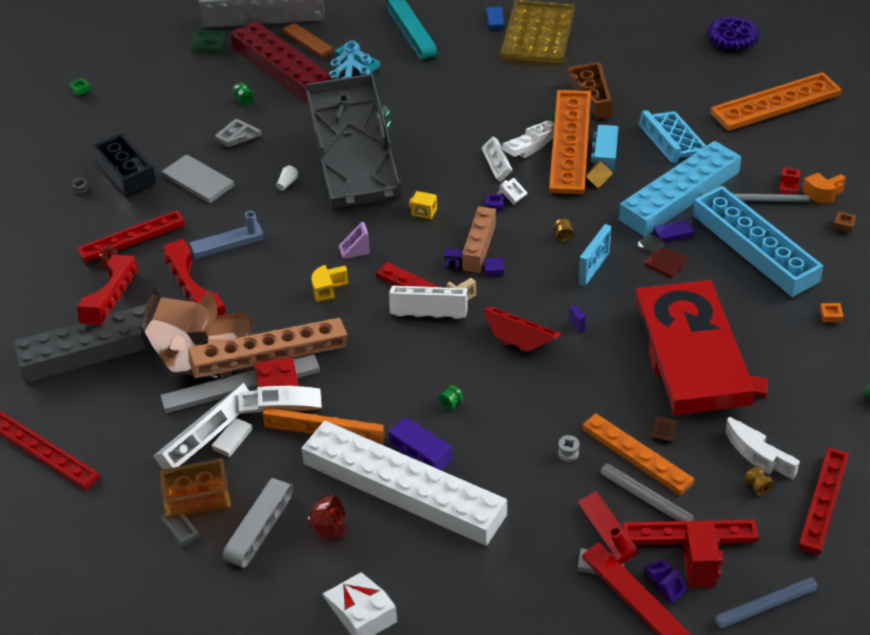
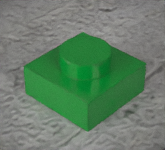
[68,78,91,96]

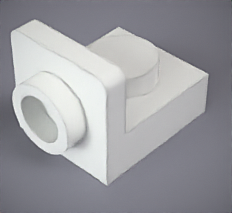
[497,178,528,205]

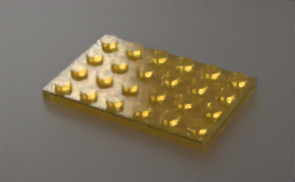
[501,0,575,63]

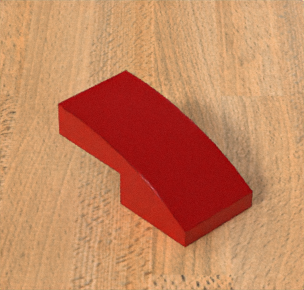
[779,168,801,195]

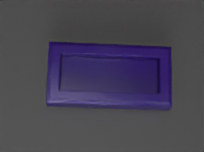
[653,220,694,243]

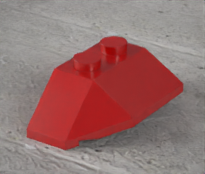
[484,307,561,352]

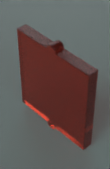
[645,246,689,278]

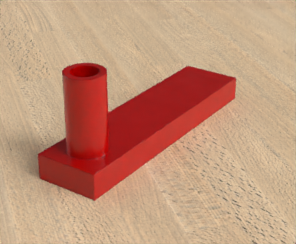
[578,491,639,564]

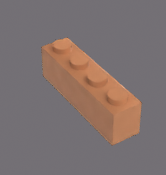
[462,207,496,273]

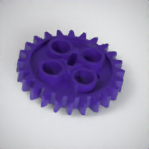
[707,16,759,51]

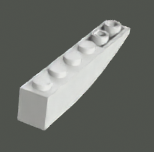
[153,383,249,472]

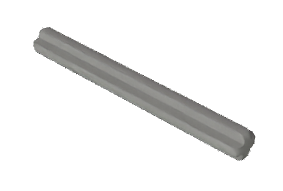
[601,464,693,521]

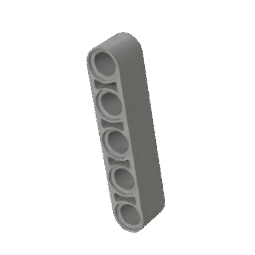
[222,478,293,568]

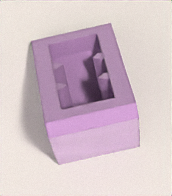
[339,222,370,259]

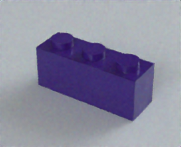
[388,417,452,470]

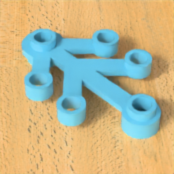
[329,41,371,80]

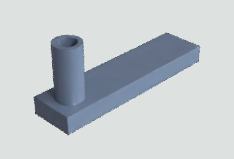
[190,211,265,259]

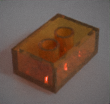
[159,458,231,519]

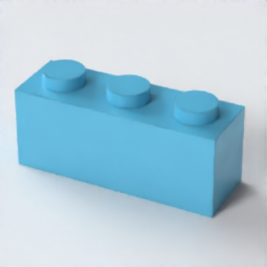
[591,125,618,172]

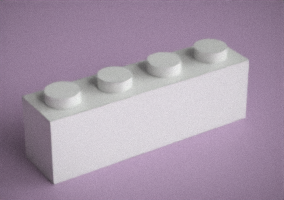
[389,286,468,319]

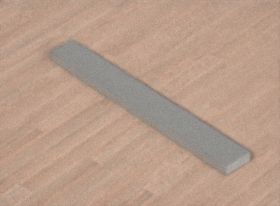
[161,354,320,413]

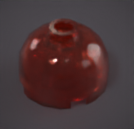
[308,494,347,539]

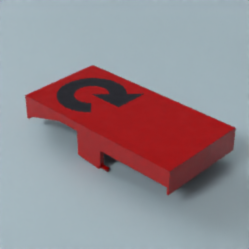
[635,280,755,415]

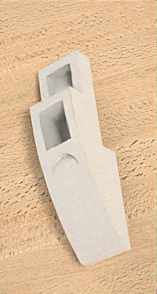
[502,121,555,158]
[238,386,322,414]
[725,417,800,480]

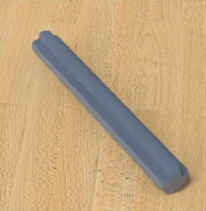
[715,578,817,629]

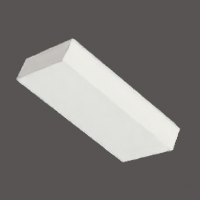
[212,418,253,457]

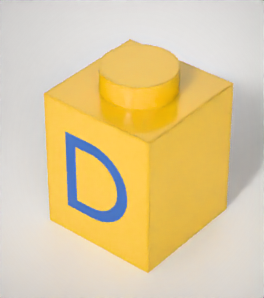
[409,191,437,219]

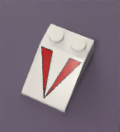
[323,573,397,635]

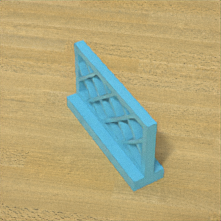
[639,111,706,163]

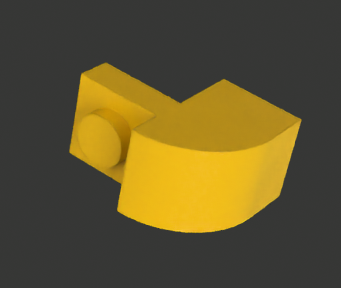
[311,265,349,302]

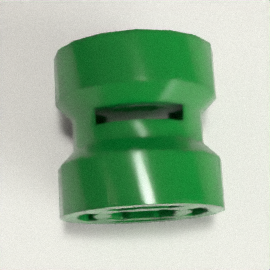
[232,83,254,105]

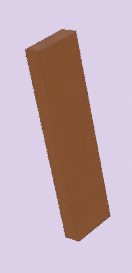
[282,23,333,59]

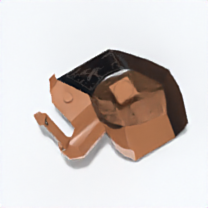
[141,287,254,379]

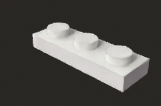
[482,137,512,182]

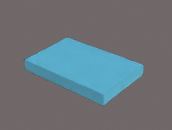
[578,224,611,286]

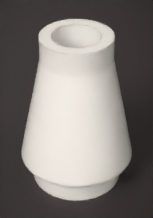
[276,165,298,191]

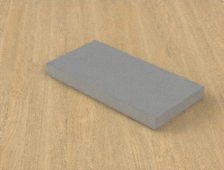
[162,154,235,203]

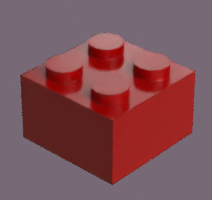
[683,523,723,588]

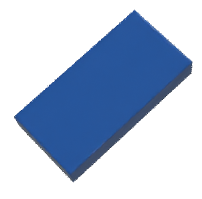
[487,7,504,30]

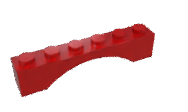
[162,239,226,316]
[77,255,138,325]

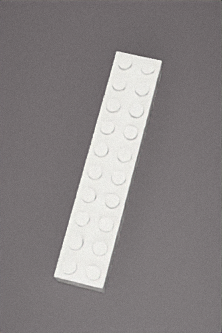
[302,420,507,546]

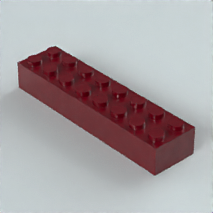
[230,21,331,104]

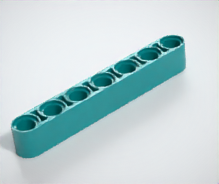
[386,0,437,60]

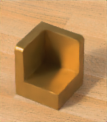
[586,160,613,188]

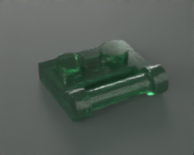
[191,30,226,53]

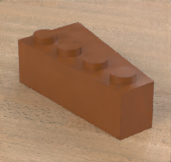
[568,62,613,119]

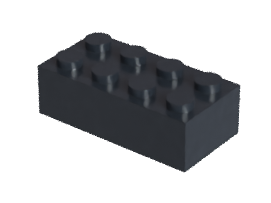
[91,133,157,196]

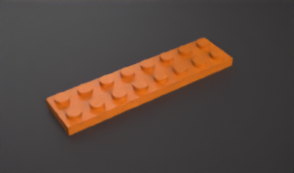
[710,72,842,131]
[549,90,591,194]

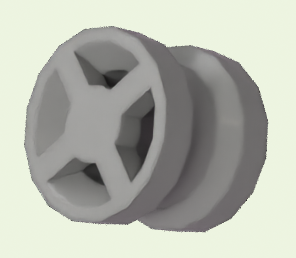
[558,435,579,462]

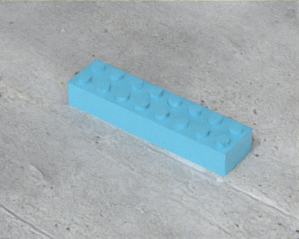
[619,141,741,237]
[693,186,824,297]

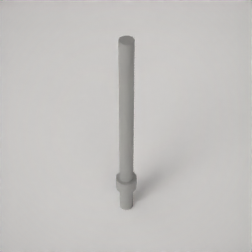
[701,193,809,202]

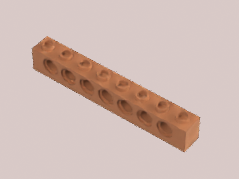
[188,318,347,378]

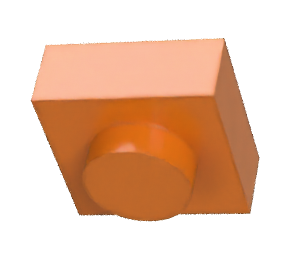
[820,303,844,322]

